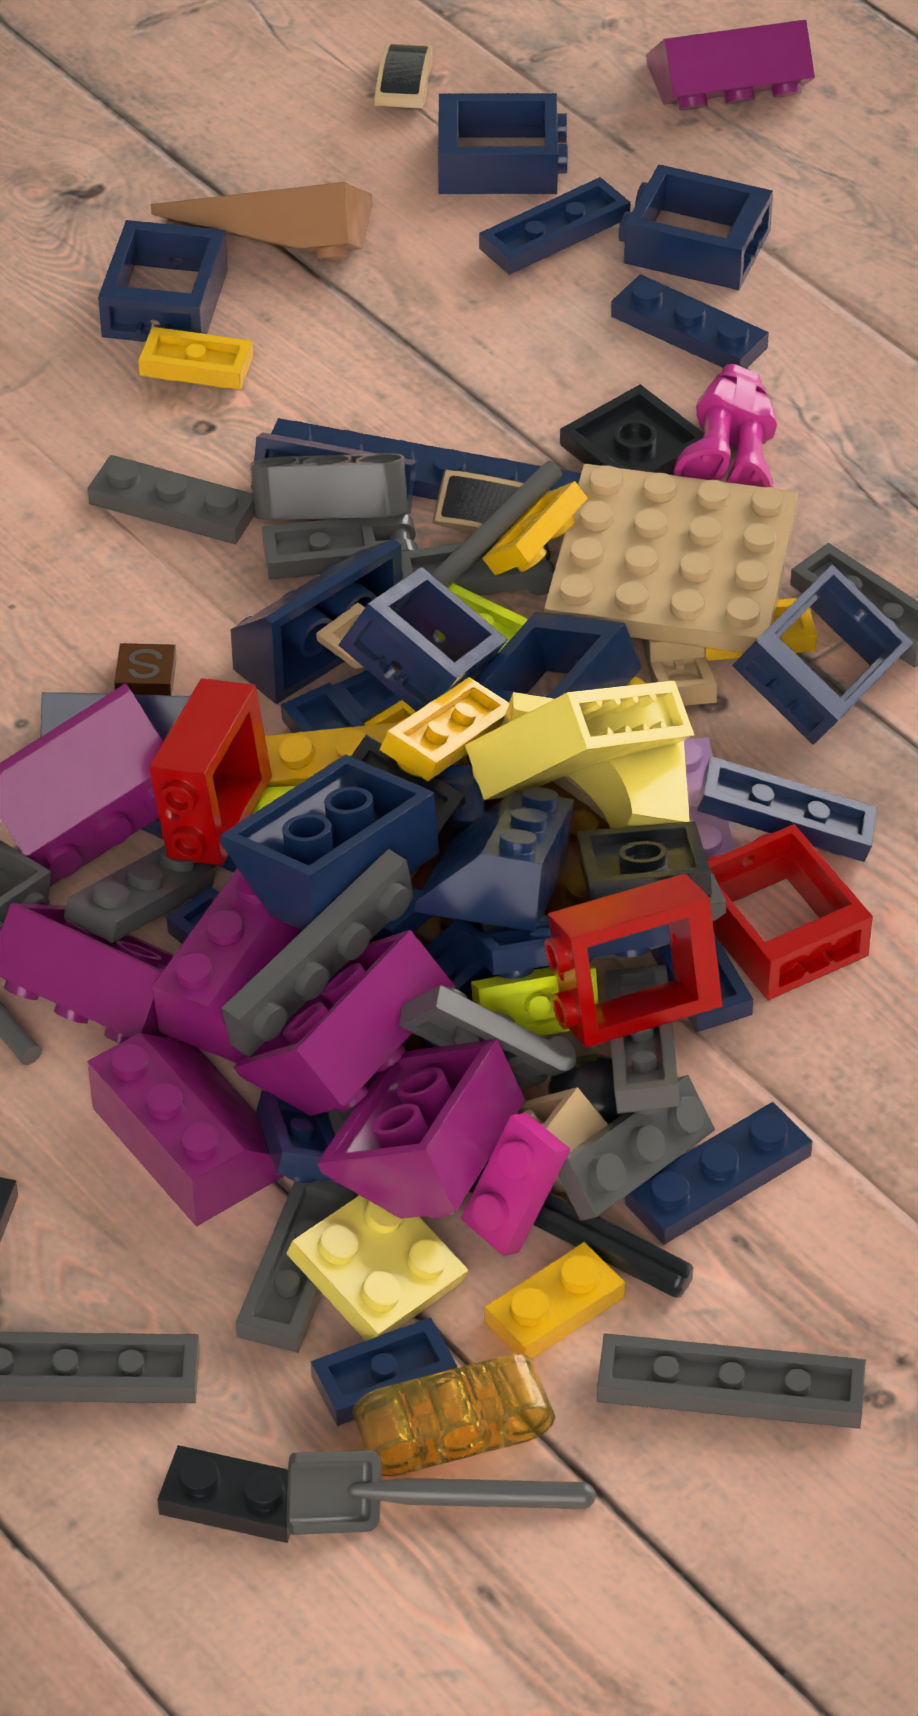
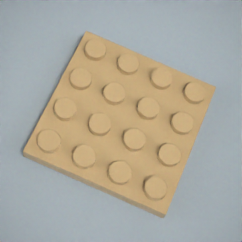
[544,464,799,653]

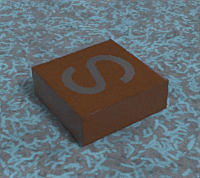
[114,643,177,696]

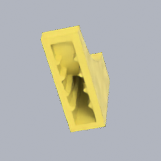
[465,681,694,800]
[501,692,690,828]

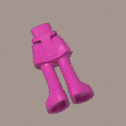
[674,364,778,488]

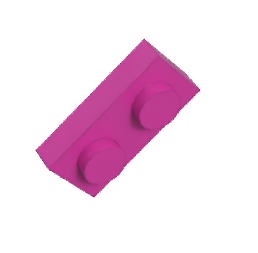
[460,1113,571,1256]

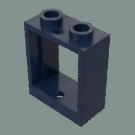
[438,93,568,194]
[618,164,773,290]
[98,220,228,342]
[732,564,913,745]
[338,567,508,712]
[474,612,641,703]

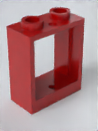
[149,678,272,866]
[707,824,873,1001]
[544,874,723,1048]

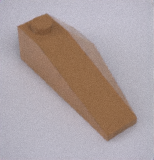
[151,182,373,261]

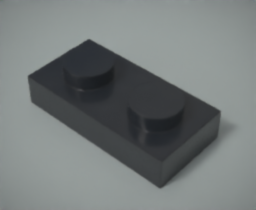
[157,1445,291,1543]

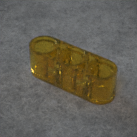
[352,1354,556,1477]

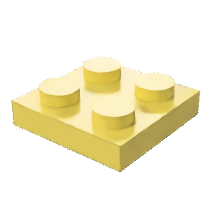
[286,1195,469,1341]

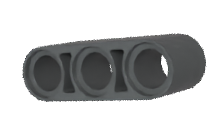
[250,453,408,520]

